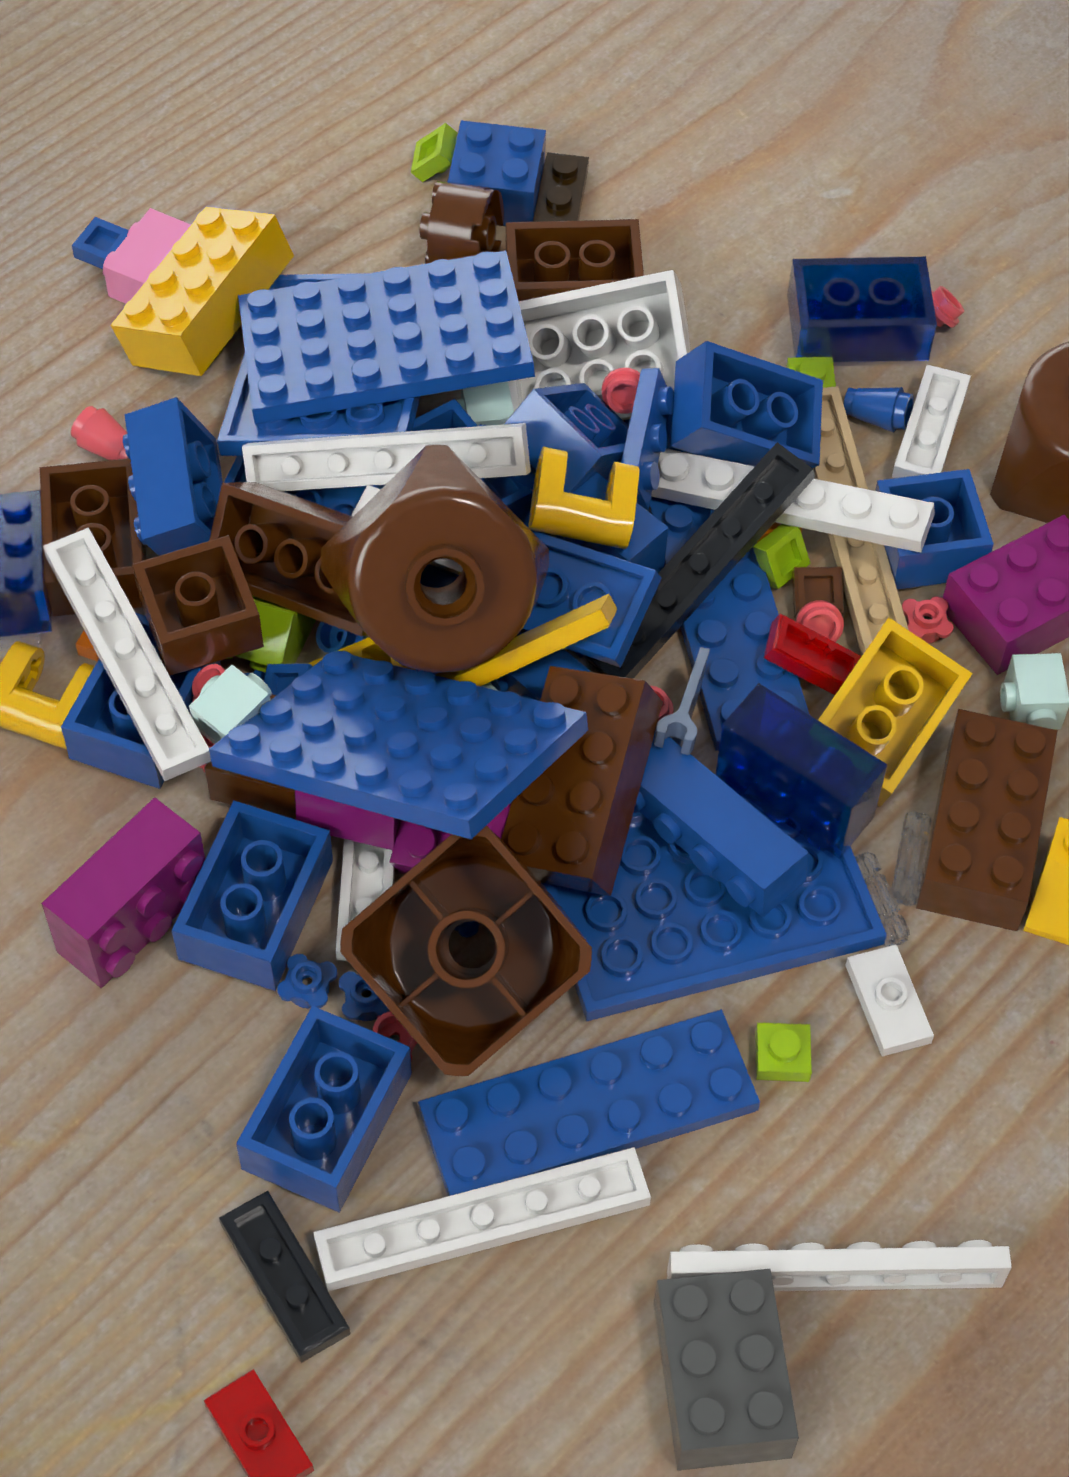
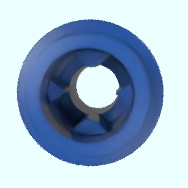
[844,387,914,433]

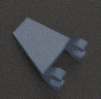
[654,647,710,755]

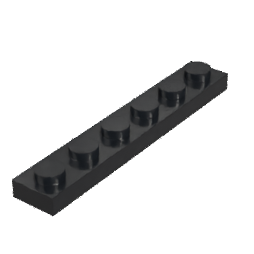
[584,442,816,679]

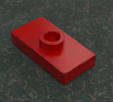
[764,613,862,695]
[204,1369,314,1477]

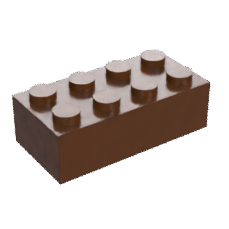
[209,482,368,636]
[501,666,663,896]
[916,709,1058,931]

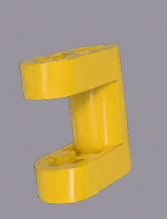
[529,447,640,549]
[0,641,95,750]

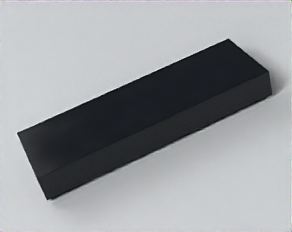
[219,1191,351,1363]

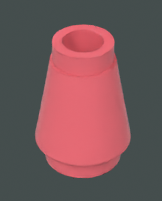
[71,406,128,460]

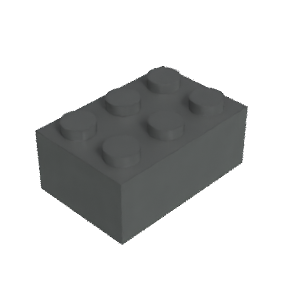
[653,1269,799,1471]

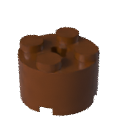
[419,181,504,264]

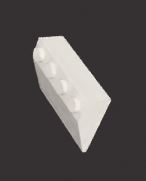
[508,270,690,420]

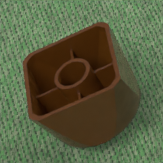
[990,342,1069,523]
[320,445,549,673]
[340,826,592,1076]

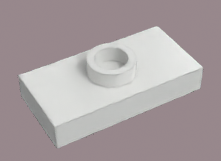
[845,945,934,1057]

